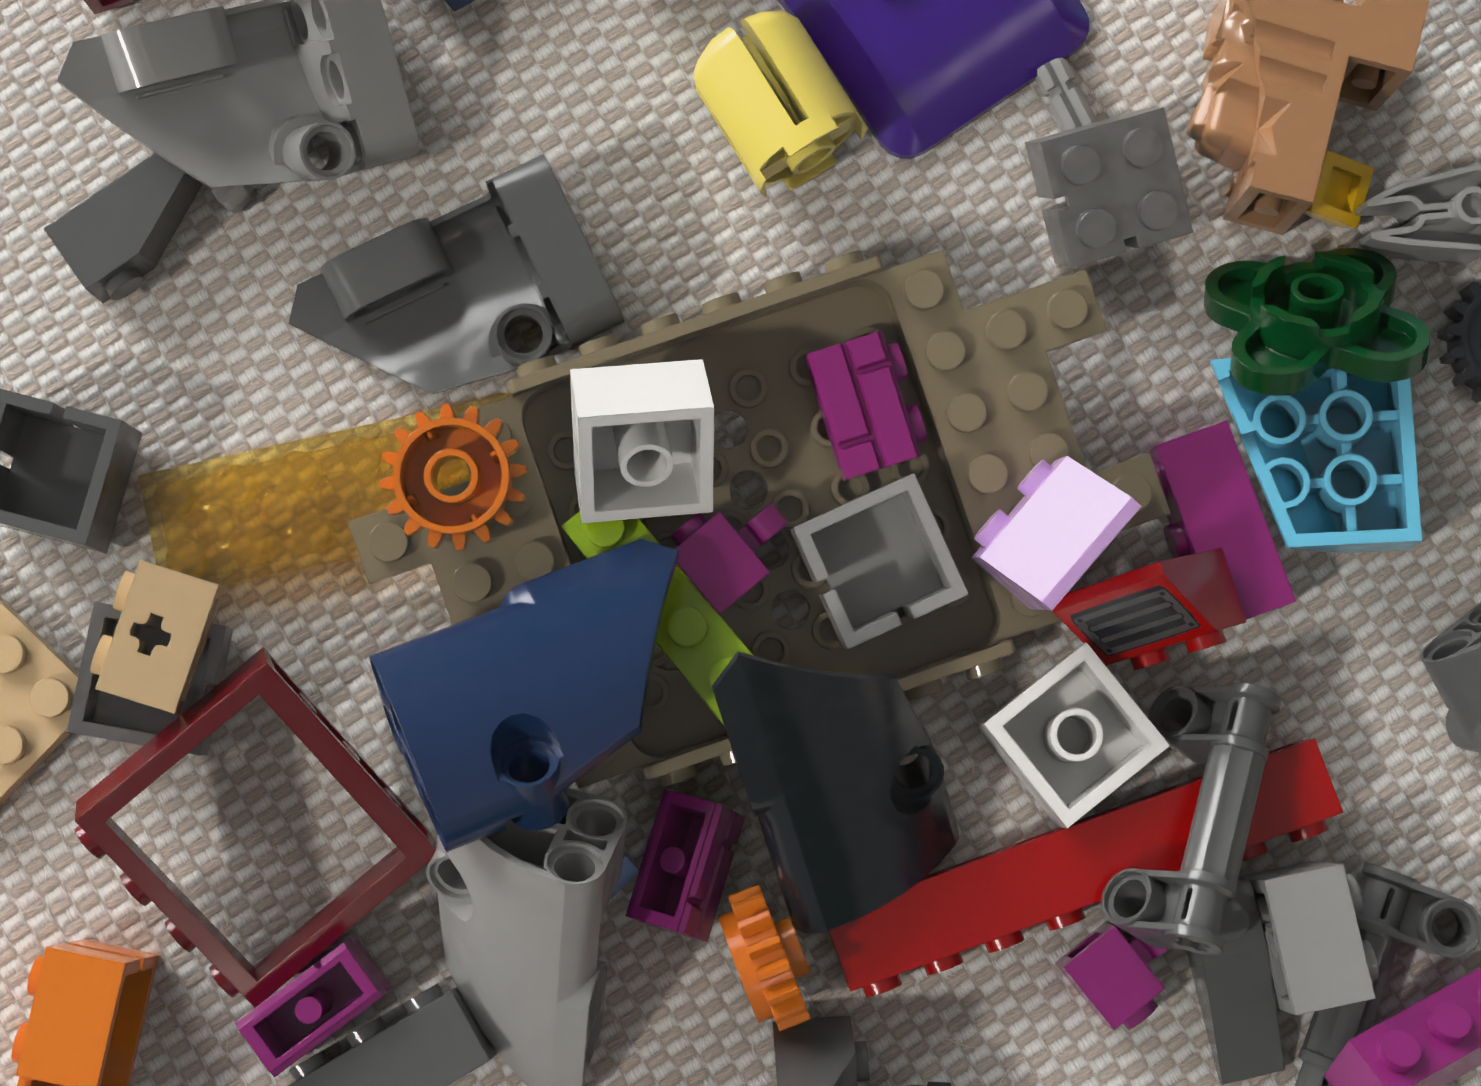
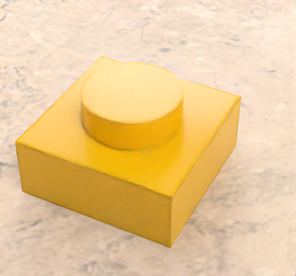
[1303,150,1374,229]

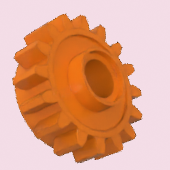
[379,403,528,551]
[718,884,811,1032]

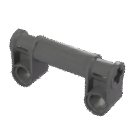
[1101,682,1281,955]
[1295,862,1481,1086]

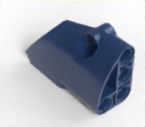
[369,539,679,852]

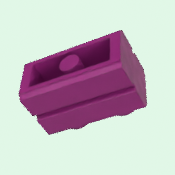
[804,331,927,482]
[625,789,745,943]
[235,935,392,1077]

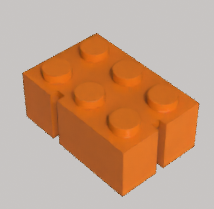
[11,939,159,1086]

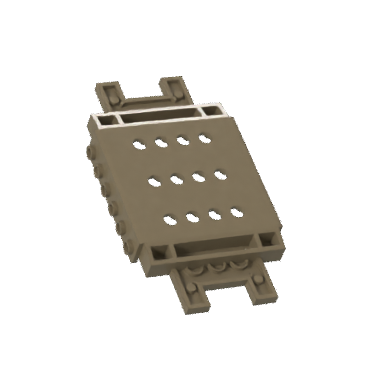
[348,250,1171,789]

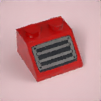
[1052,548,1246,671]

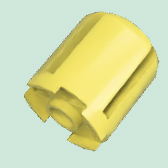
[694,10,868,197]

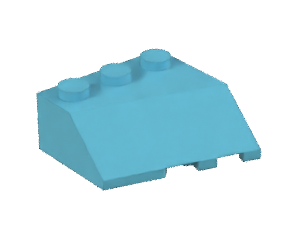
[1210,358,1422,553]

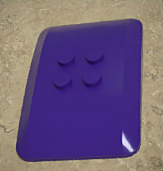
[778,0,1089,159]

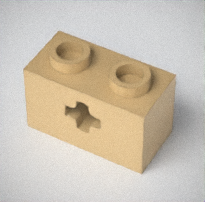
[90,560,224,714]

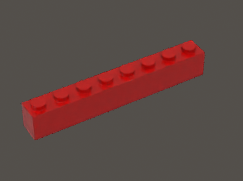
[828,738,1344,998]

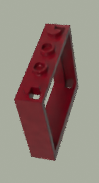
[74,647,436,1008]

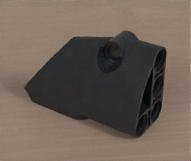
[712,651,959,934]

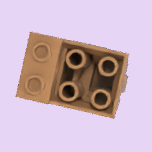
[1186,0,1430,235]

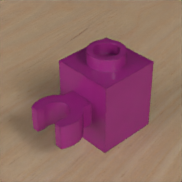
[671,503,788,615]
[1055,923,1169,1030]

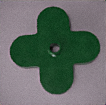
[1204,248,1431,396]

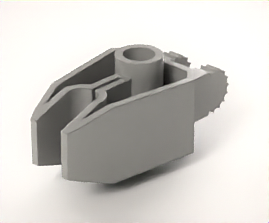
[1355,163,1481,264]

